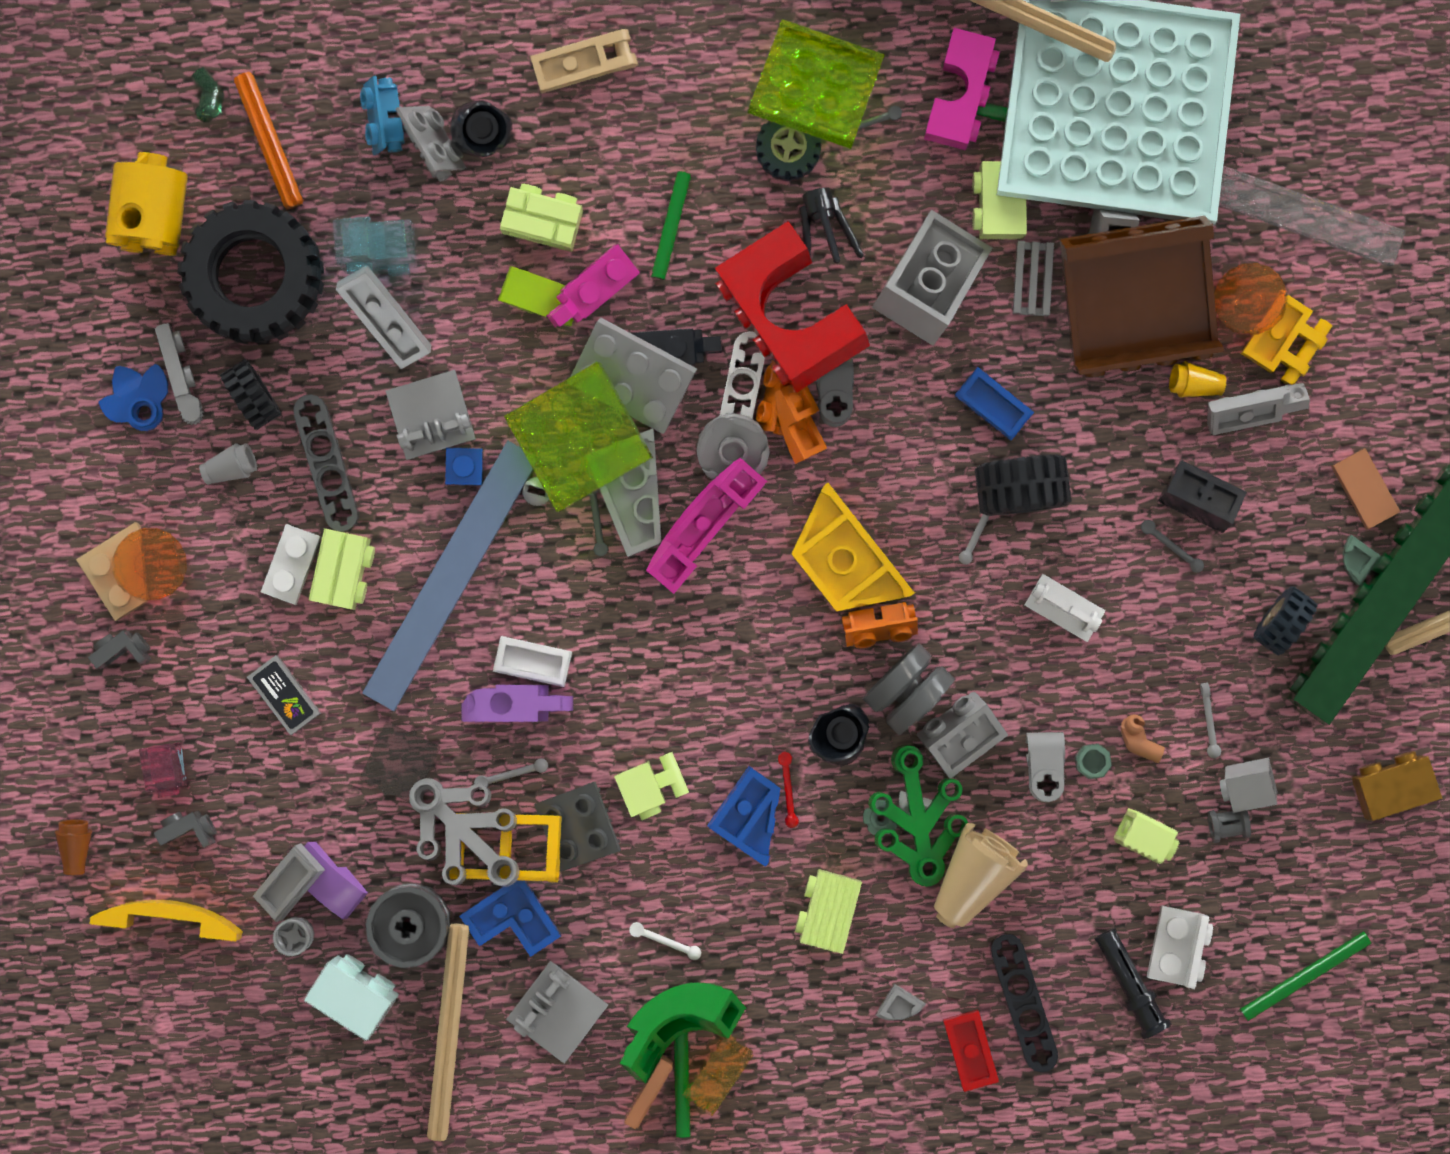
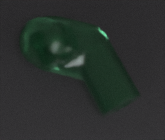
[191,67,225,123]

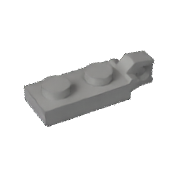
[1207,383,1310,435]

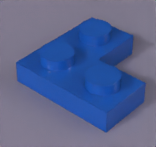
[460,880,562,957]

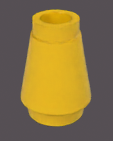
[1169,361,1226,397]

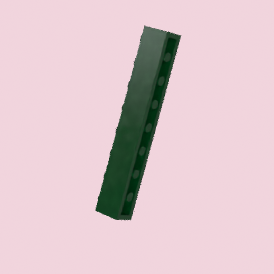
[1287,464,1450,725]

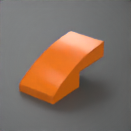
[775,385,827,464]

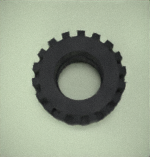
[975,454,1072,516]

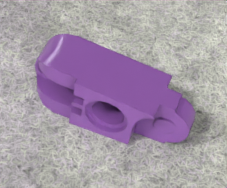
[461,685,573,722]

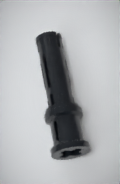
[1094,928,1172,1039]

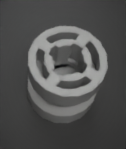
[273,916,314,956]

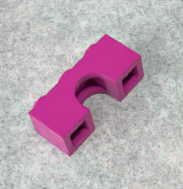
[924,28,1000,150]

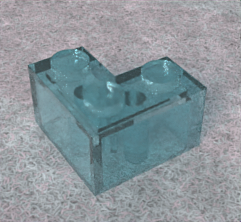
[333,217,418,276]

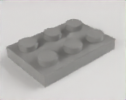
[568,318,697,434]

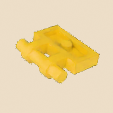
[1240,291,1332,385]

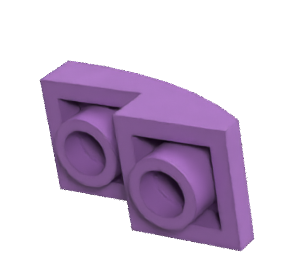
[304,842,368,919]

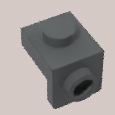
[88,630,152,669]
[154,810,217,848]

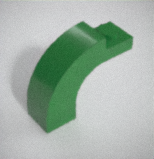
[620,983,746,1084]

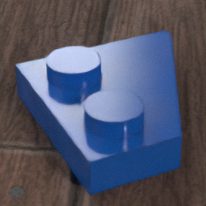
[707,766,781,867]

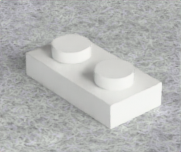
[261,524,322,605]

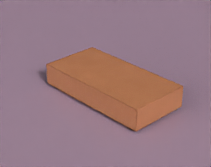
[1331,448,1401,530]
[624,1055,673,1129]

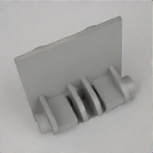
[396,106,466,182]
[385,370,476,460]
[506,960,609,1064]

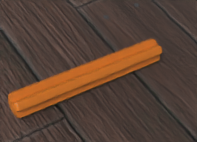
[234,72,303,210]

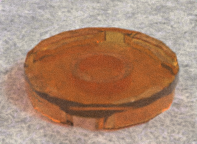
[1214,263,1288,335]
[112,528,187,601]

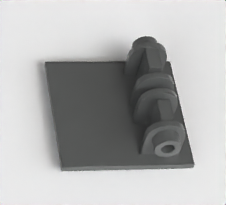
[534,782,621,872]

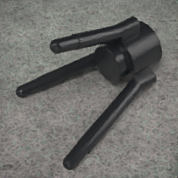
[799,187,864,264]

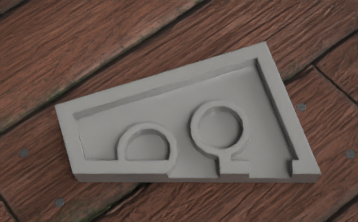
[586,428,662,557]

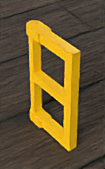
[449,813,562,883]

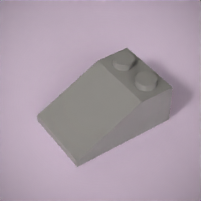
[871,210,992,346]

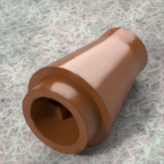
[55,819,92,875]

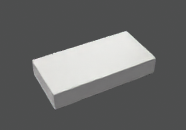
[493,636,572,687]

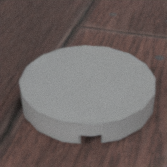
[696,413,770,480]

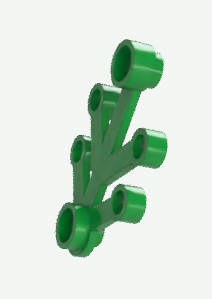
[868,745,968,887]

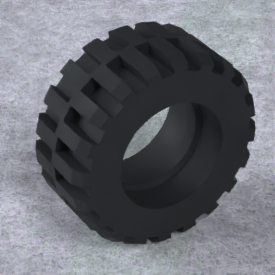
[177,200,324,345]

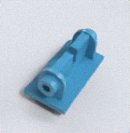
[360,76,405,156]

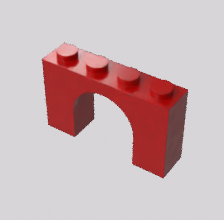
[715,221,870,393]

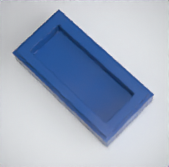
[954,367,1034,441]

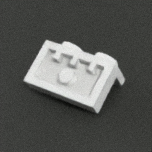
[1147,905,1213,989]

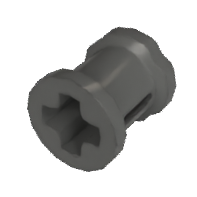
[1207,810,1251,843]

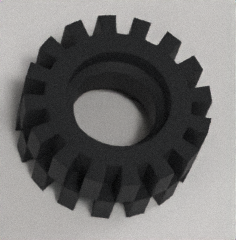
[220,359,281,430]

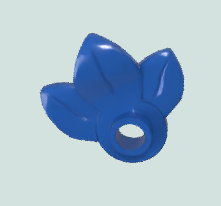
[98,364,168,431]

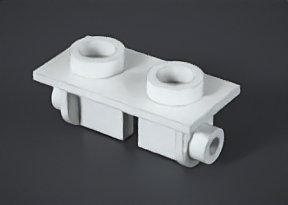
[1024,574,1105,642]

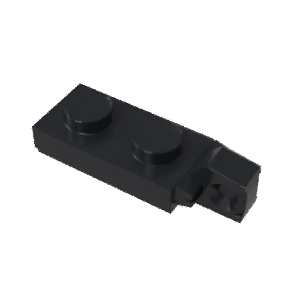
[631,328,722,366]

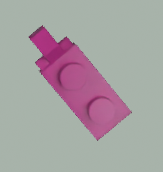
[546,244,640,328]

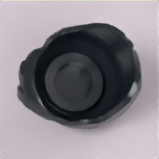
[450,100,513,157]
[808,704,870,766]

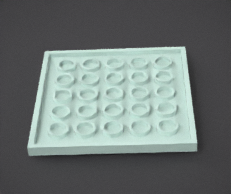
[996,0,1240,226]

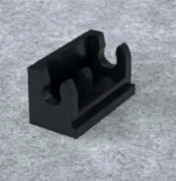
[1157,460,1247,533]

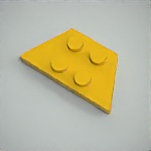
[791,483,915,612]

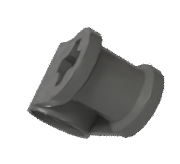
[816,357,854,427]

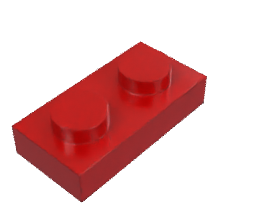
[943,1009,999,1092]

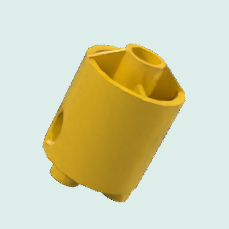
[105,152,188,256]

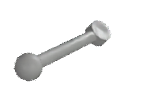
[959,514,990,565]
[1200,682,1221,759]
[474,758,548,790]

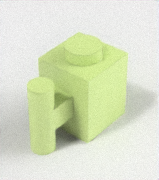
[614,752,689,820]

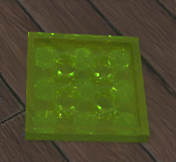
[748,19,885,149]
[504,362,653,512]

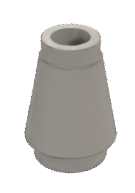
[199,443,257,485]

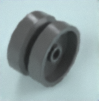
[862,643,955,736]
[366,883,451,968]

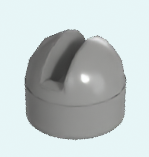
[522,477,552,506]

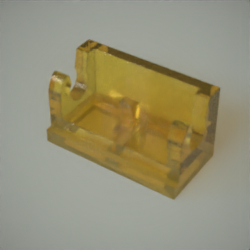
[682,1035,754,1117]

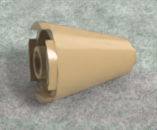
[934,823,1028,928]

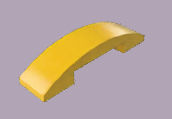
[89,900,243,942]

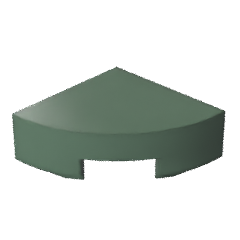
[1343,535,1381,586]

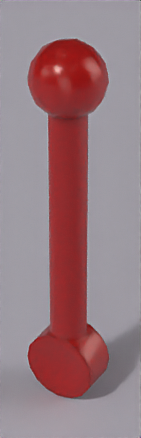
[778,752,799,828]

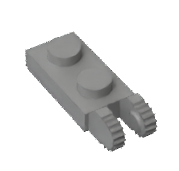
[155,323,204,425]

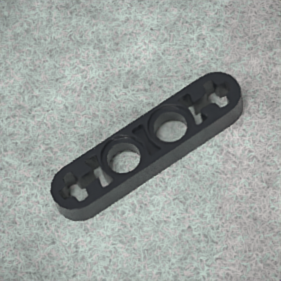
[990,933,1058,1073]

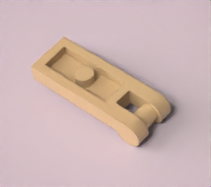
[530,29,638,94]

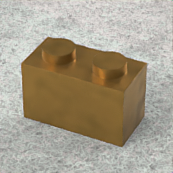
[1351,751,1443,821]

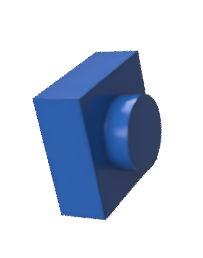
[445,448,483,486]

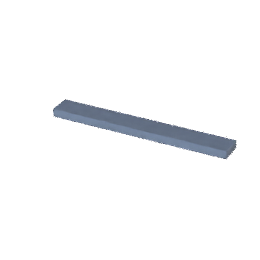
[362,440,540,711]

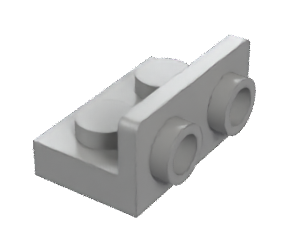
[917,692,1008,778]

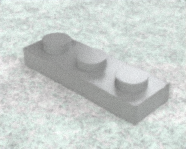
[336,265,432,369]

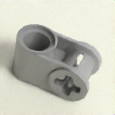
[1026,732,1065,802]

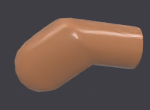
[1121,714,1165,763]

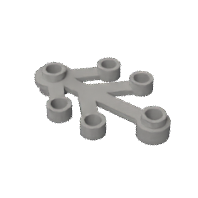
[409,778,519,887]

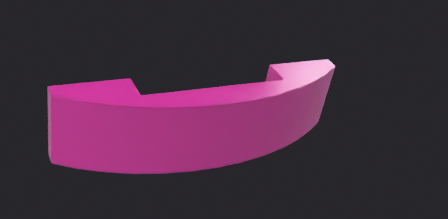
[646,458,767,594]

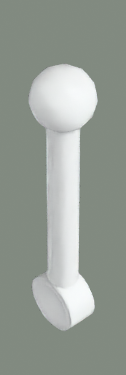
[629,922,701,960]

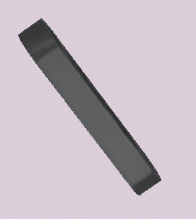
[293,394,359,532]

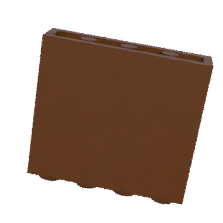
[1060,216,1224,377]

